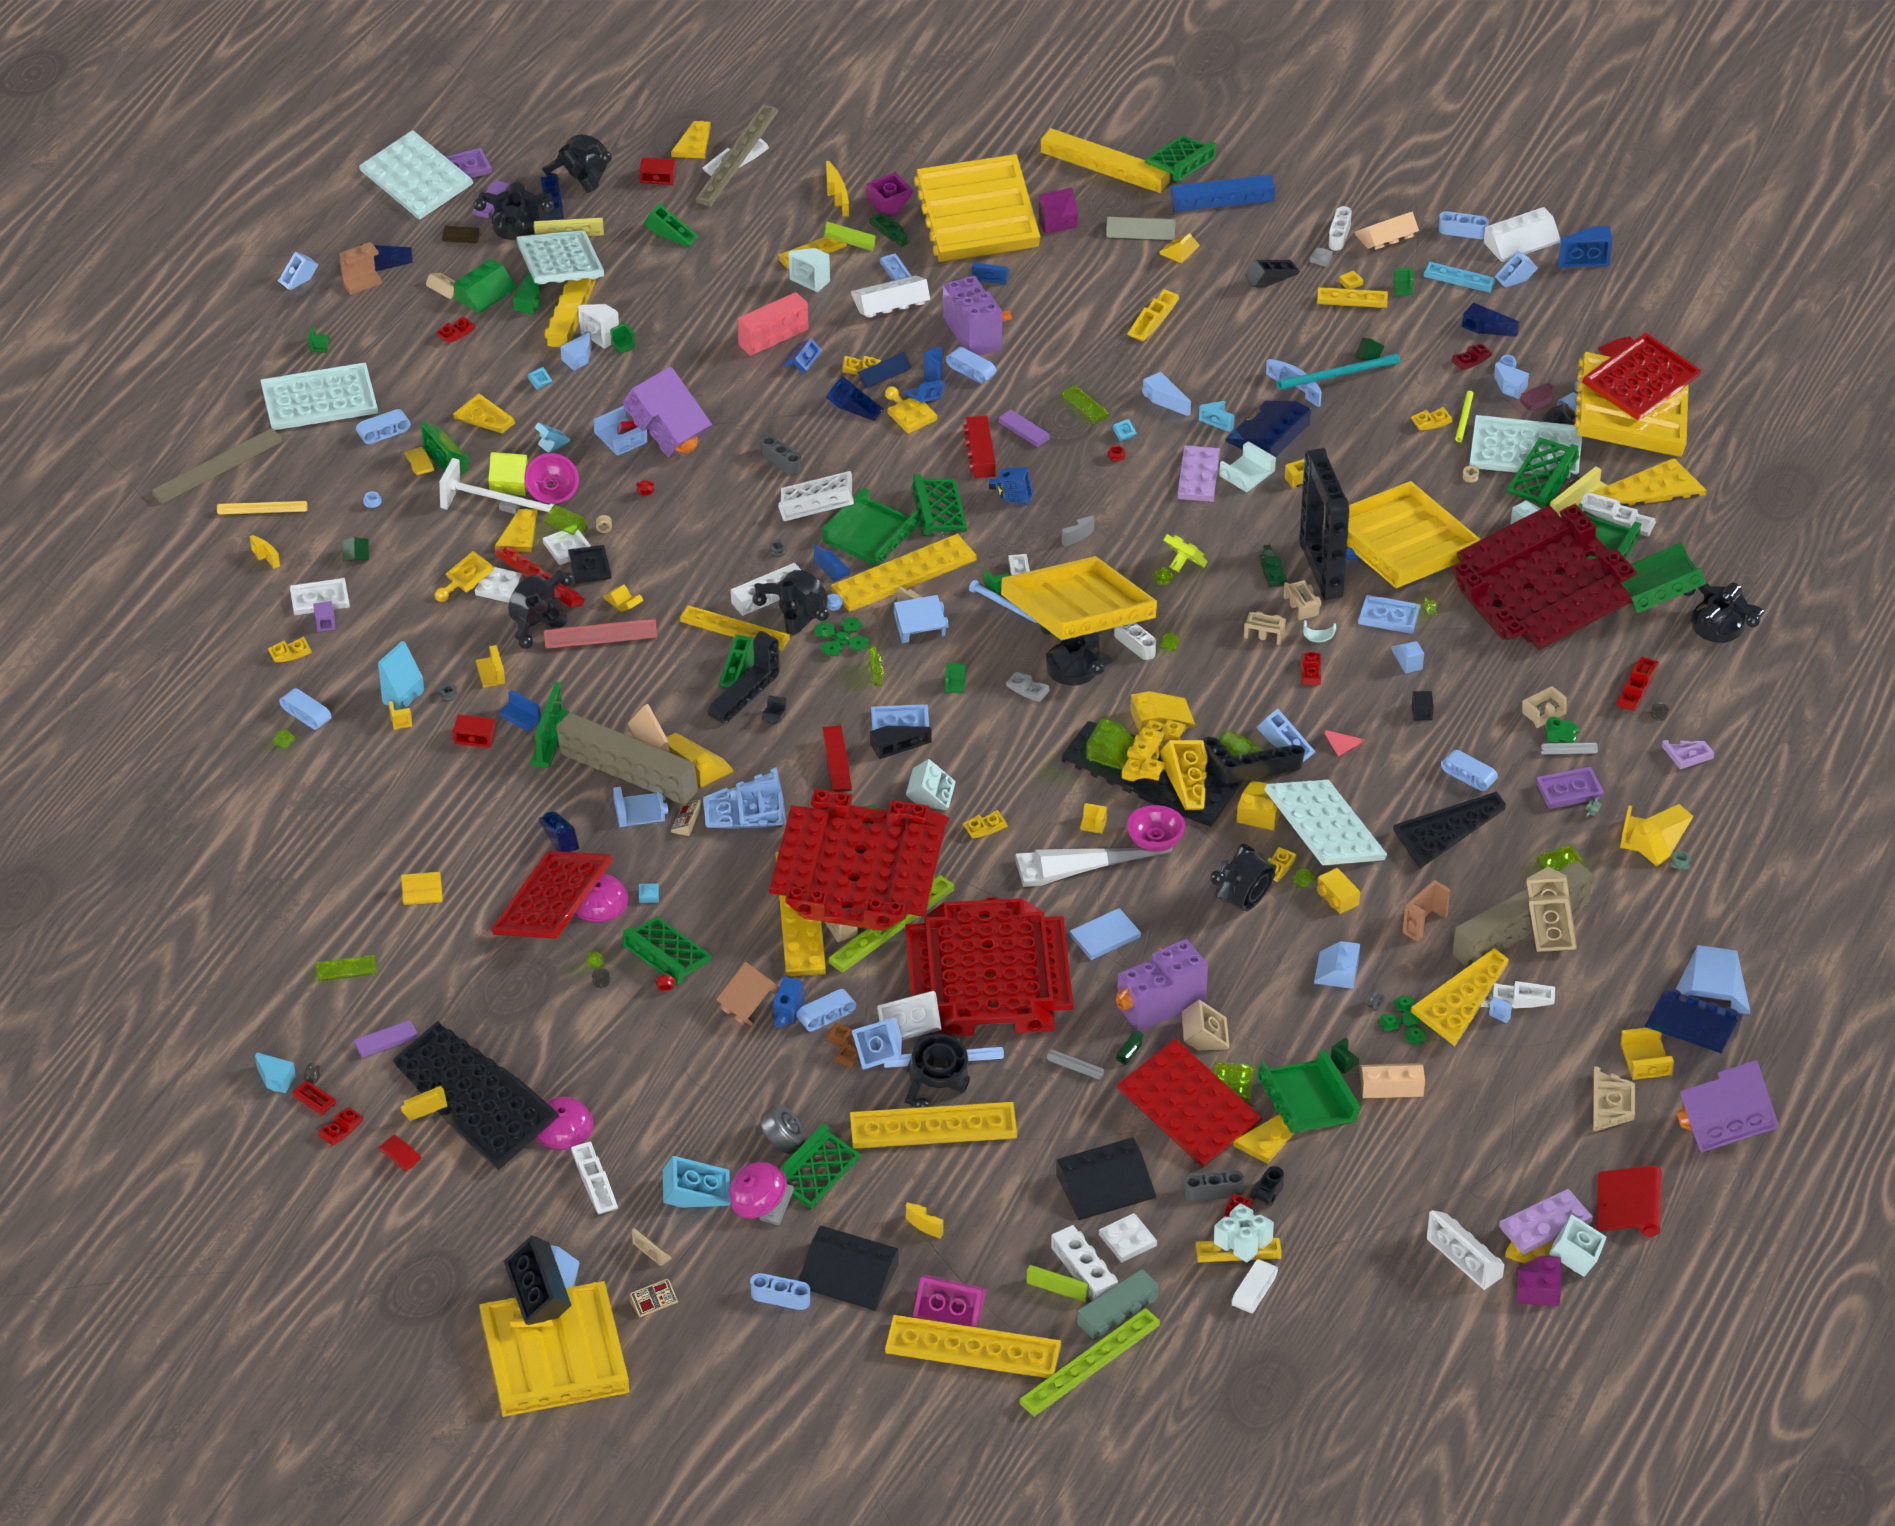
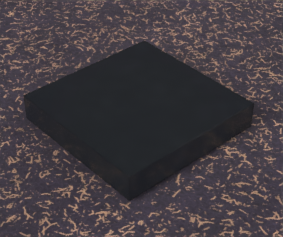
[568,545,612,584]

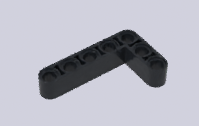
[708,631,780,724]
[1203,737,1305,783]

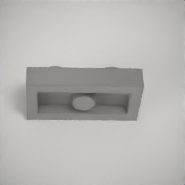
[759,1184,794,1226]

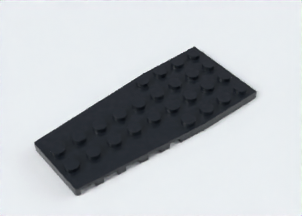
[1062,721,1243,827]
[393,1021,560,1170]

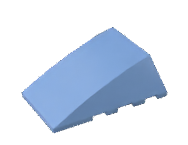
[703,767,786,829]
[1670,945,1750,1014]

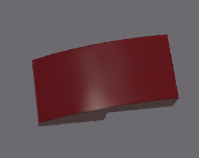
[1451,344,1492,370]

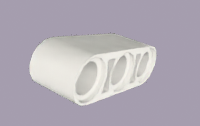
[1329,206,1352,251]
[1114,623,1156,660]
[1232,1259,1278,1314]

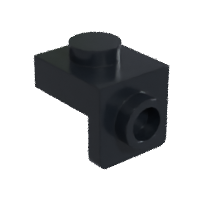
[1543,403,1575,424]
[762,695,787,724]

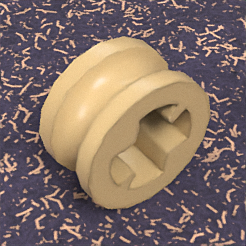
[1462,466,1479,483]
[596,515,612,533]

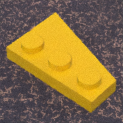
[671,121,711,159]
[453,394,515,434]
[495,509,538,552]
[1233,1114,1294,1164]

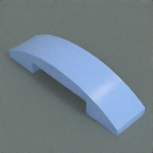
[1266,359,1322,407]

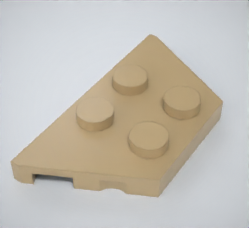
[1593,1066,1635,1131]

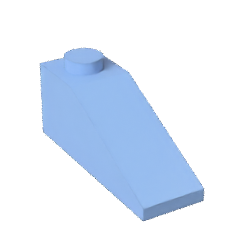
[1142,372,1191,416]
[1256,709,1315,762]

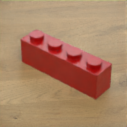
[963,415,996,478]

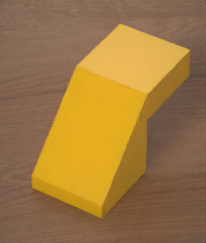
[603,584,644,612]

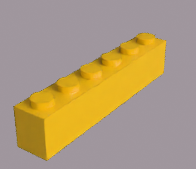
[545,278,595,348]

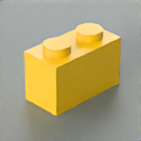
[1317,868,1360,914]

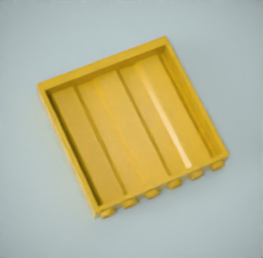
[914,154,1040,262]
[1574,352,1689,457]
[1347,481,1481,588]
[1001,556,1157,640]
[479,1281,630,1417]

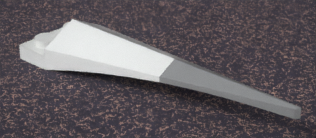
[1015,848,1173,887]

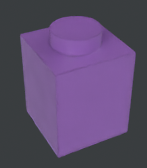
[313,601,336,632]

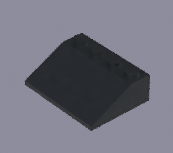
[1056,1137,1156,1220]
[798,1225,899,1311]

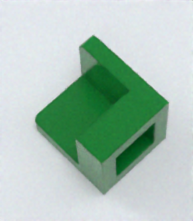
[1393,268,1414,296]
[610,323,635,354]
[308,326,330,353]
[983,570,1010,595]
[945,663,965,693]

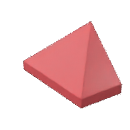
[1324,730,1365,757]

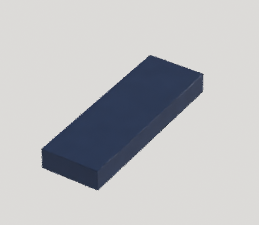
[858,352,911,389]

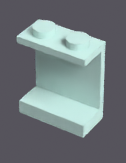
[1219,441,1276,492]

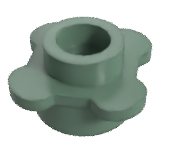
[1585,796,1602,817]
[1670,851,1691,870]

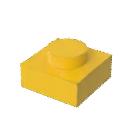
[1339,270,1363,289]

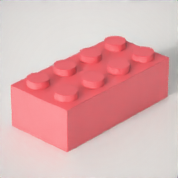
[737,292,809,356]

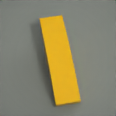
[826,161,849,217]
[1127,289,1179,342]

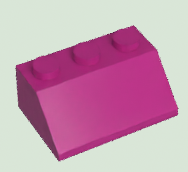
[913,1275,987,1327]

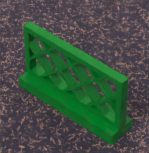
[1145,135,1217,182]
[1507,437,1579,508]
[911,474,967,536]
[531,682,569,769]
[622,916,713,986]
[780,1123,861,1210]

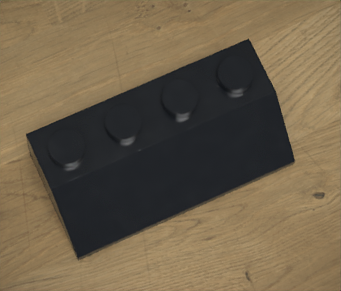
[504,1235,572,1325]

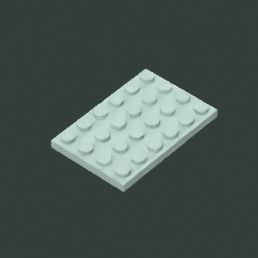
[359,130,473,220]
[517,230,604,284]
[261,362,378,430]
[1469,415,1582,479]
[1265,780,1387,865]

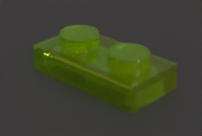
[868,646,885,687]

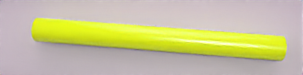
[1455,391,1474,442]

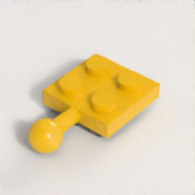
[885,386,938,434]
[434,551,494,602]

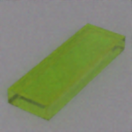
[1062,385,1109,425]
[315,955,377,982]

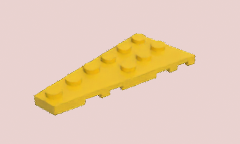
[1591,458,1707,506]
[1411,948,1509,1046]

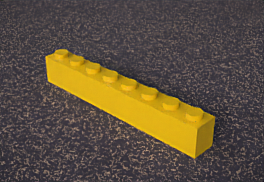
[1041,128,1170,193]

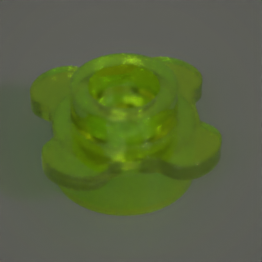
[1152,567,1174,585]
[1422,597,1439,616]
[1160,633,1180,651]
[272,730,295,748]
[1292,869,1315,888]
[585,951,606,969]

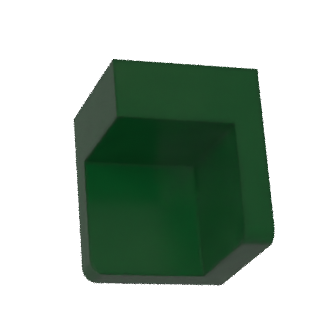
[1355,338,1384,361]
[342,537,369,562]
[1331,1037,1359,1074]

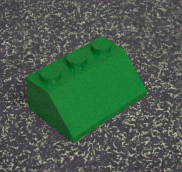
[453,258,516,314]
[420,421,470,475]

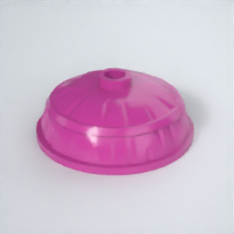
[524,453,579,505]
[1127,805,1185,852]
[575,874,629,922]
[536,1097,594,1149]
[729,1162,787,1219]

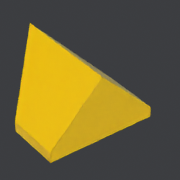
[1159,233,1200,264]

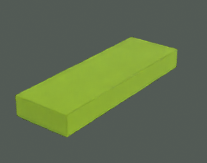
[823,222,876,251]
[1027,1265,1089,1302]

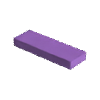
[473,180,510,219]
[999,410,1050,447]
[354,1020,418,1058]

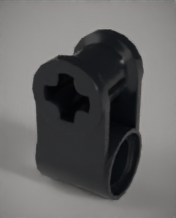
[1251,1166,1284,1207]

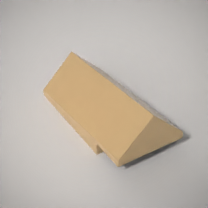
[1526,866,1577,952]

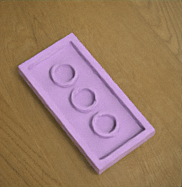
[1177,445,1220,502]
[1499,1189,1593,1255]

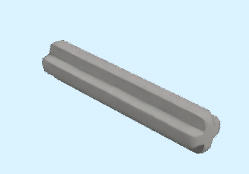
[1541,742,1598,755]
[1047,1049,1104,1080]

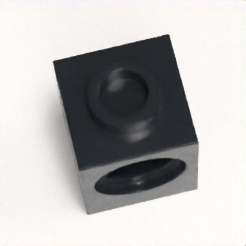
[1411,691,1434,721]

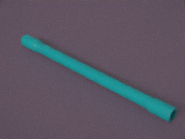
[1277,353,1400,390]

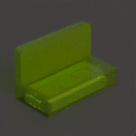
[543,505,588,535]

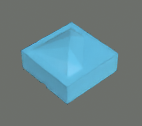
[527,367,552,390]
[1112,419,1137,442]
[639,884,659,903]

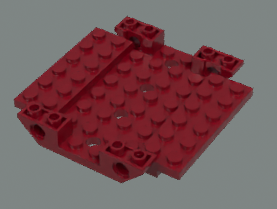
[1451,503,1638,650]

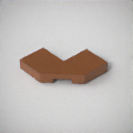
[826,1023,859,1068]

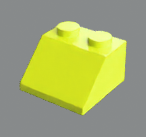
[489,452,528,496]

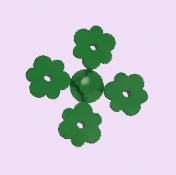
[814,617,869,656]
[1378,995,1428,1045]

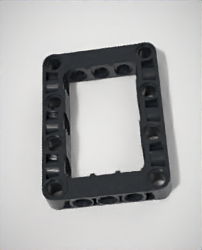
[1299,448,1349,600]

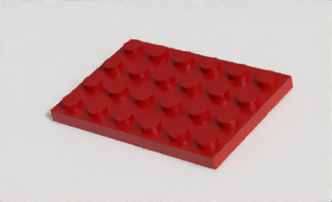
[1582,332,1702,421]
[491,851,613,939]
[1117,1038,1262,1168]

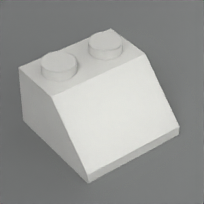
[578,304,619,349]

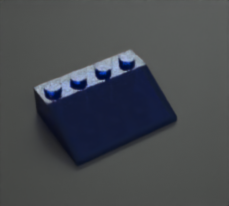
[1225,401,1311,457]
[1645,988,1743,1054]

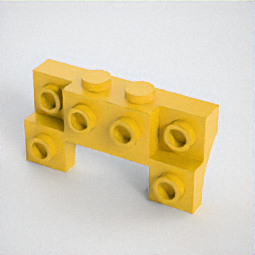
[1122,720,1186,781]

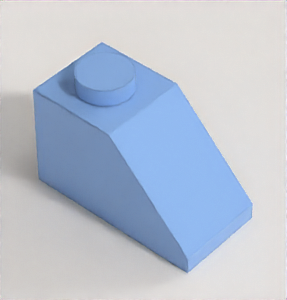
[1495,251,1538,288]
[278,252,319,290]
[561,332,592,370]
[1494,362,1529,399]
[1391,641,1424,674]

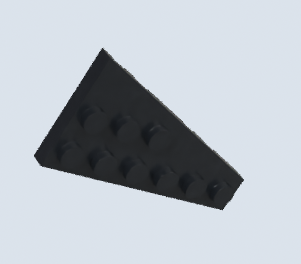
[1393,791,1506,869]

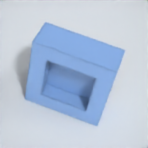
[1489,997,1512,1023]

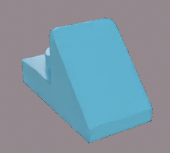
[1199,401,1234,432]
[535,422,571,453]

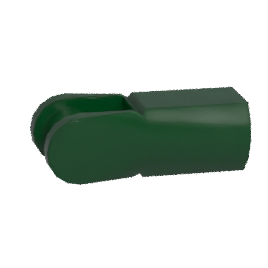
[1116,1031,1143,1065]

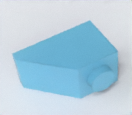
[255,1053,296,1093]

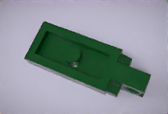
[869,212,908,247]
[1260,545,1287,588]

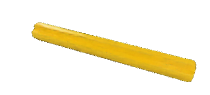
[217,501,308,515]

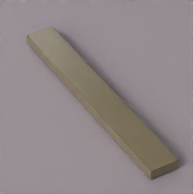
[695,104,778,207]
[152,428,282,504]

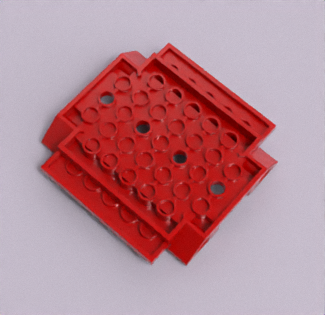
[769,789,945,931]
[905,898,1074,1036]

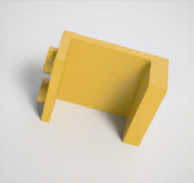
[1620,1026,1674,1080]

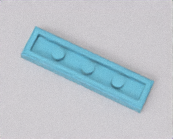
[1424,262,1496,293]

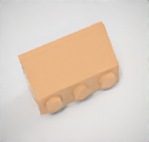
[1354,211,1419,250]
[626,704,669,752]
[1359,1063,1425,1098]

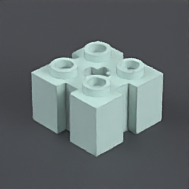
[1214,1203,1274,1262]

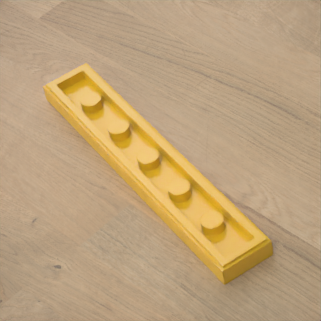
[680,605,790,651]

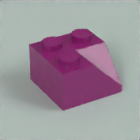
[866,172,913,216]
[1039,188,1078,234]
[1517,1256,1561,1306]

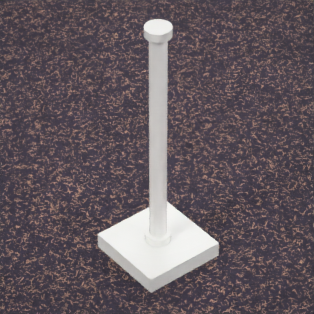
[439,458,555,515]

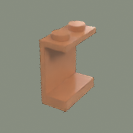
[339,242,382,295]
[1403,880,1450,942]
[716,962,779,1027]

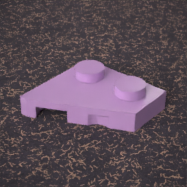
[1662,740,1714,769]

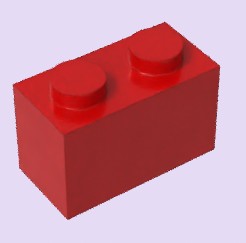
[639,157,676,186]
[453,714,496,748]

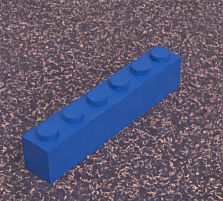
[1170,175,1275,212]

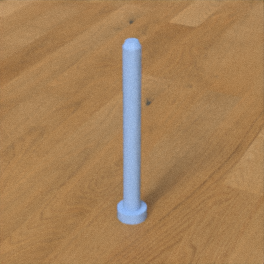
[969,579,1038,623]

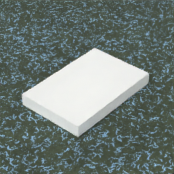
[290,578,350,615]
[877,991,941,1040]

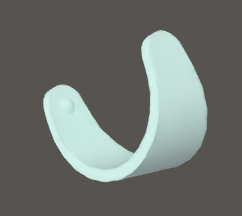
[1303,620,1336,642]

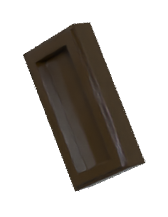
[442,226,479,244]

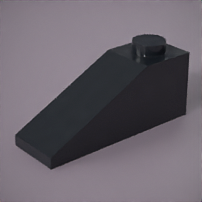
[1245,260,1300,287]
[870,726,932,759]

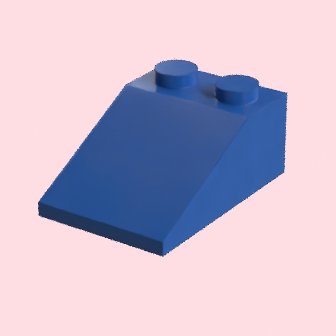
[1557,226,1613,268]

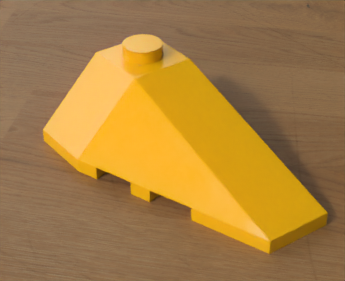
[667,733,733,787]
[1160,740,1208,810]
[1629,804,1693,866]

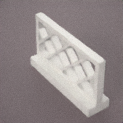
[779,471,854,521]

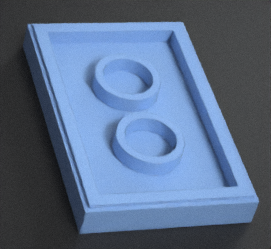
[1358,595,1421,634]
[871,705,929,730]
[1069,908,1141,960]

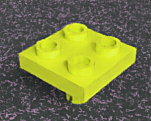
[1163,534,1208,573]

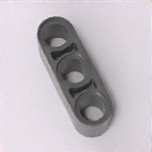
[761,434,801,476]
[1184,1169,1244,1201]

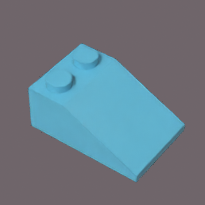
[378,641,424,710]
[663,1156,731,1208]

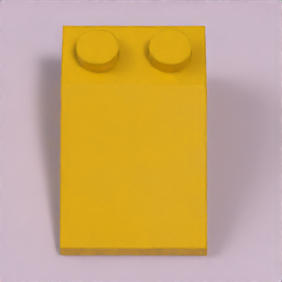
[1130,691,1196,734]
[1237,780,1281,831]

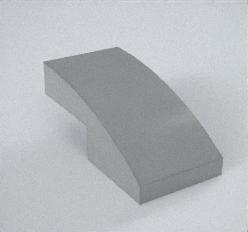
[1062,515,1094,547]
[1006,672,1050,702]

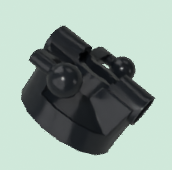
[542,134,612,193]
[473,183,554,240]
[508,570,574,649]
[752,570,829,634]
[1684,582,1765,643]
[1041,625,1113,686]
[1210,843,1276,912]
[904,1033,970,1108]

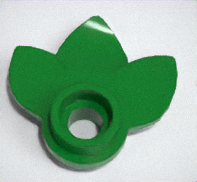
[1546,717,1580,743]

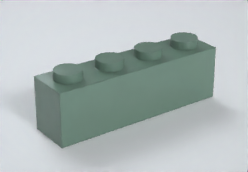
[1077,1269,1159,1340]

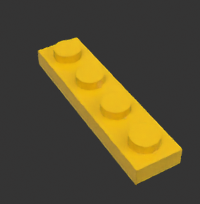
[779,237,847,269]
[1317,287,1388,308]
[1196,1238,1282,1262]

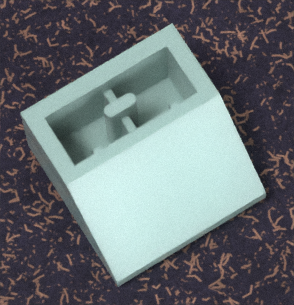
[906,759,956,810]

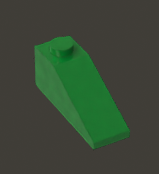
[643,203,699,247]
[513,271,542,315]
[718,635,754,689]

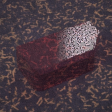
[1520,382,1554,411]

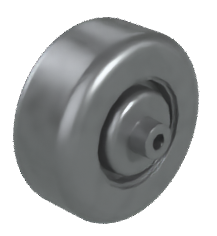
[760,1104,806,1154]

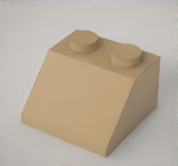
[1182,1000,1230,1051]

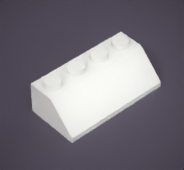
[1484,207,1560,262]
[851,275,930,317]
[1427,1210,1504,1290]

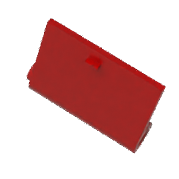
[1596,1166,1662,1237]

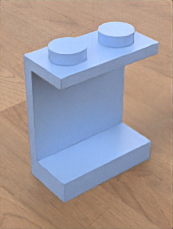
[593,406,648,456]
[893,595,949,643]
[613,787,668,827]

